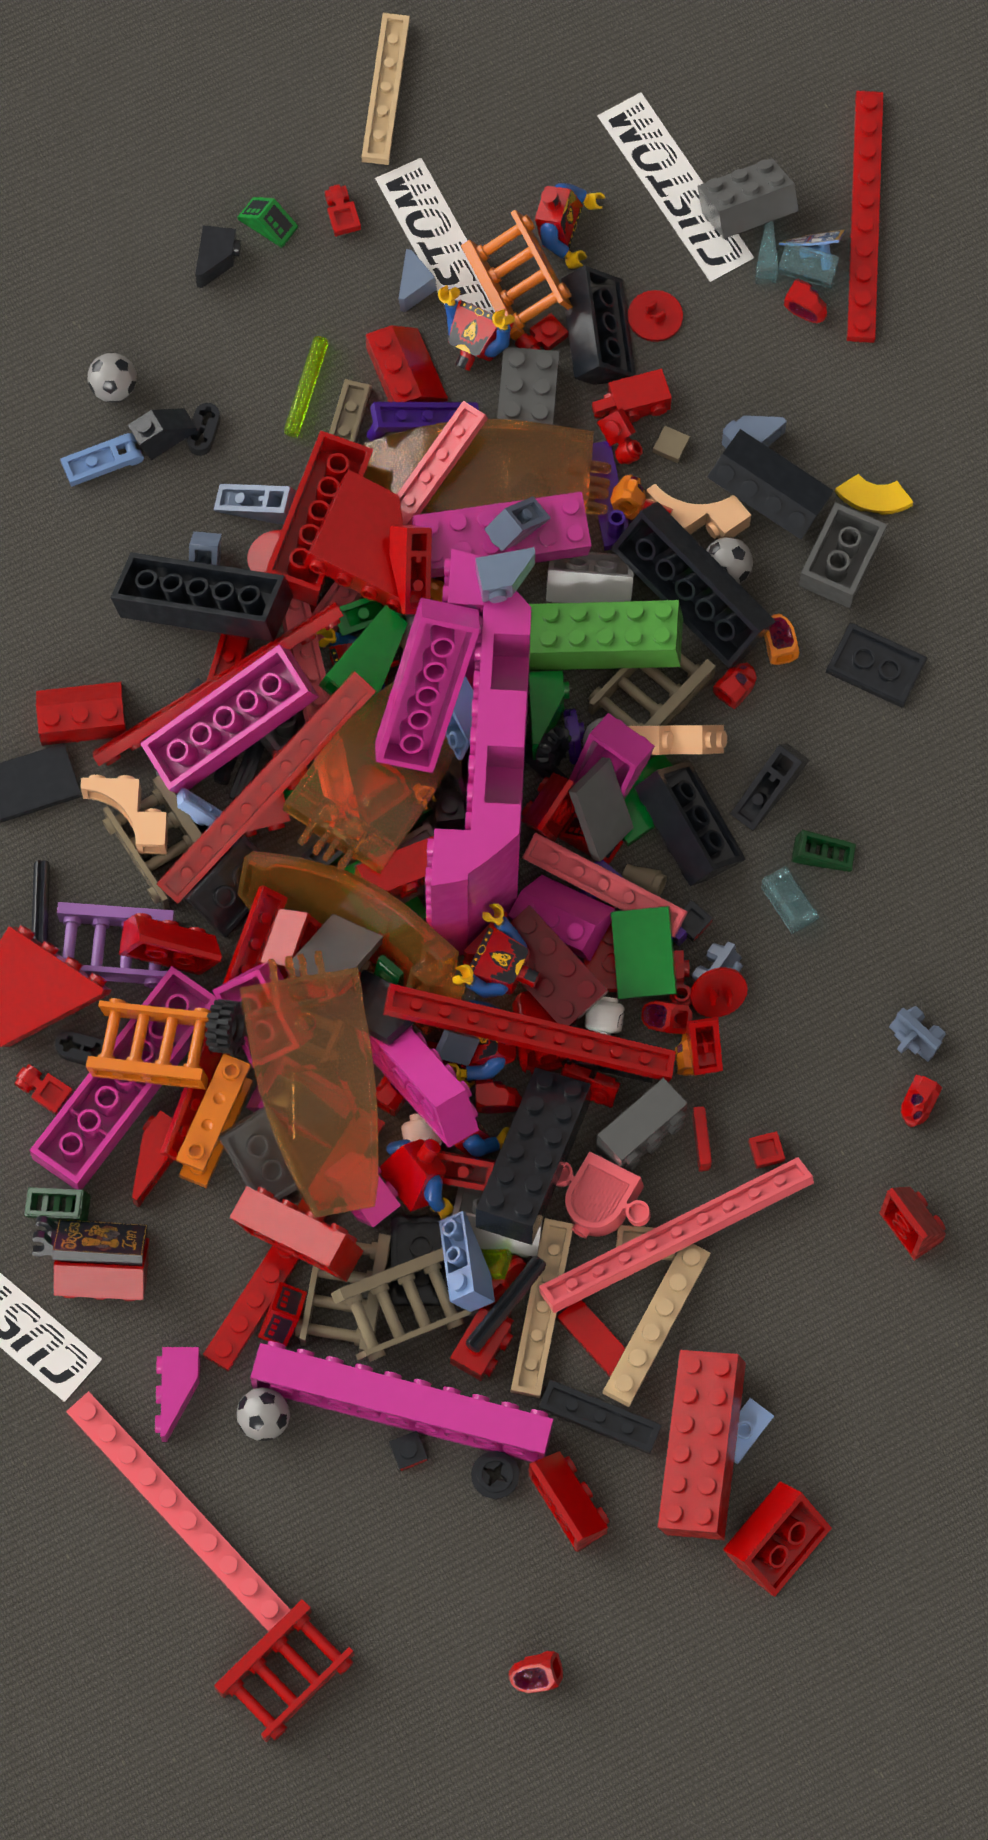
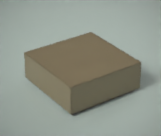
[653,426,690,463]

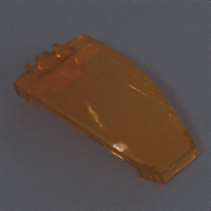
[363,419,611,515]
[283,682,455,874]
[238,851,466,1035]
[239,950,379,1218]

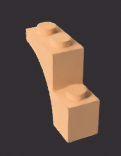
[646,484,751,539]
[628,725,727,755]
[81,775,168,855]

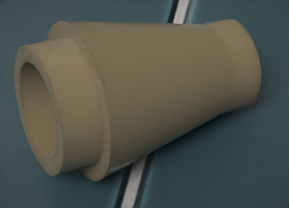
[622,864,667,896]

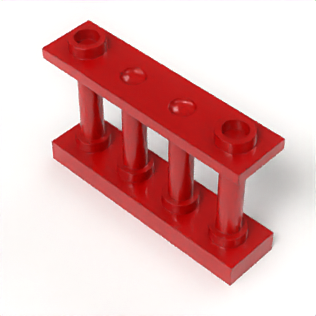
[214,1599,354,1742]

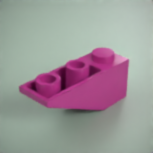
[155,1347,200,1442]

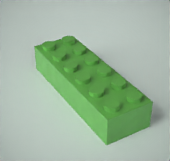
[529,600,683,670]

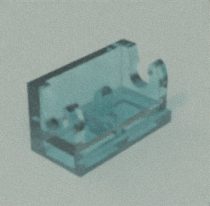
[778,241,840,289]
[761,866,819,934]

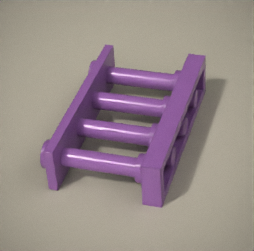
[57,902,176,988]

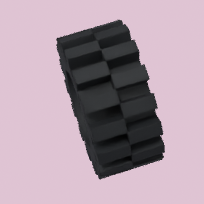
[205,999,249,1055]

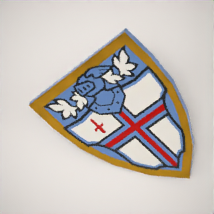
[779,230,846,271]

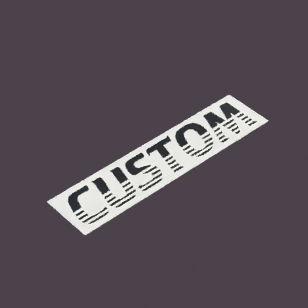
[597,92,754,282]
[375,158,495,314]
[0,1273,102,1402]

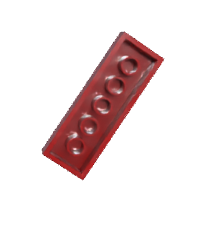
[265,430,374,606]
[658,1350,746,1540]

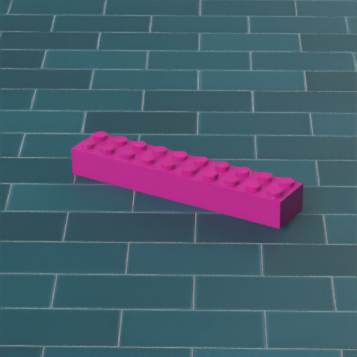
[250,1341,553,1462]

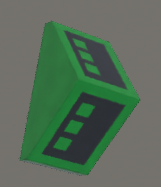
[237,197,298,248]

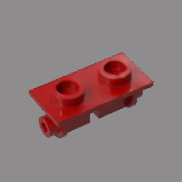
[561,1062,621,1108]

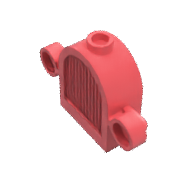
[556,1151,651,1239]

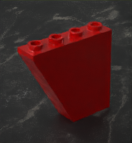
[303,469,405,615]
[0,925,112,1047]

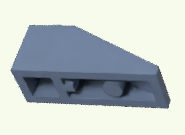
[214,484,297,524]

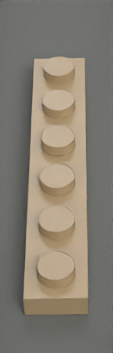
[362,13,410,165]
[510,1218,574,1398]
[602,1244,711,1407]

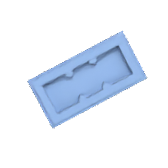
[176,788,223,827]
[734,1398,774,1465]

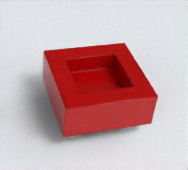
[748,1131,785,1169]

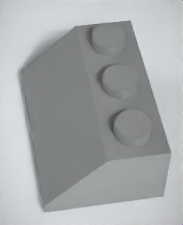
[546,552,634,603]
[452,1187,543,1257]

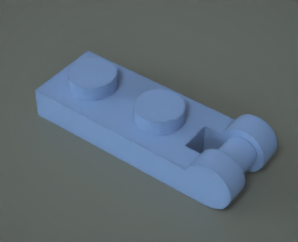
[60,433,144,487]

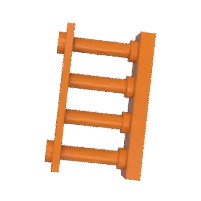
[461,210,573,341]
[86,998,211,1090]
[176,1053,253,1188]

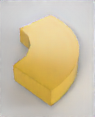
[835,474,913,515]

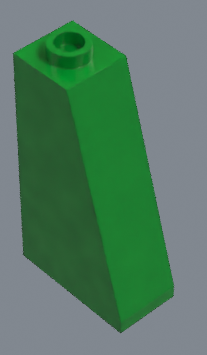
[318,605,408,722]

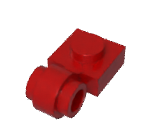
[324,184,361,237]
[515,313,569,350]
[597,407,643,465]
[669,950,691,1006]
[14,1064,73,1115]

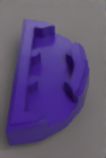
[563,708,585,764]

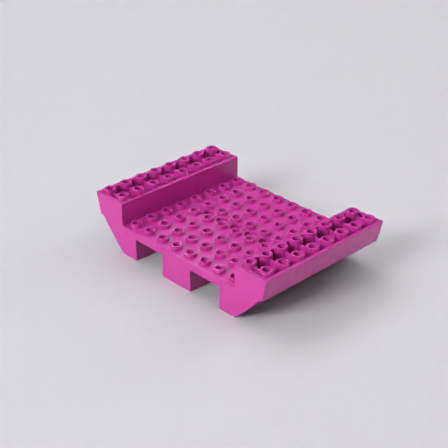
[425,548,531,960]

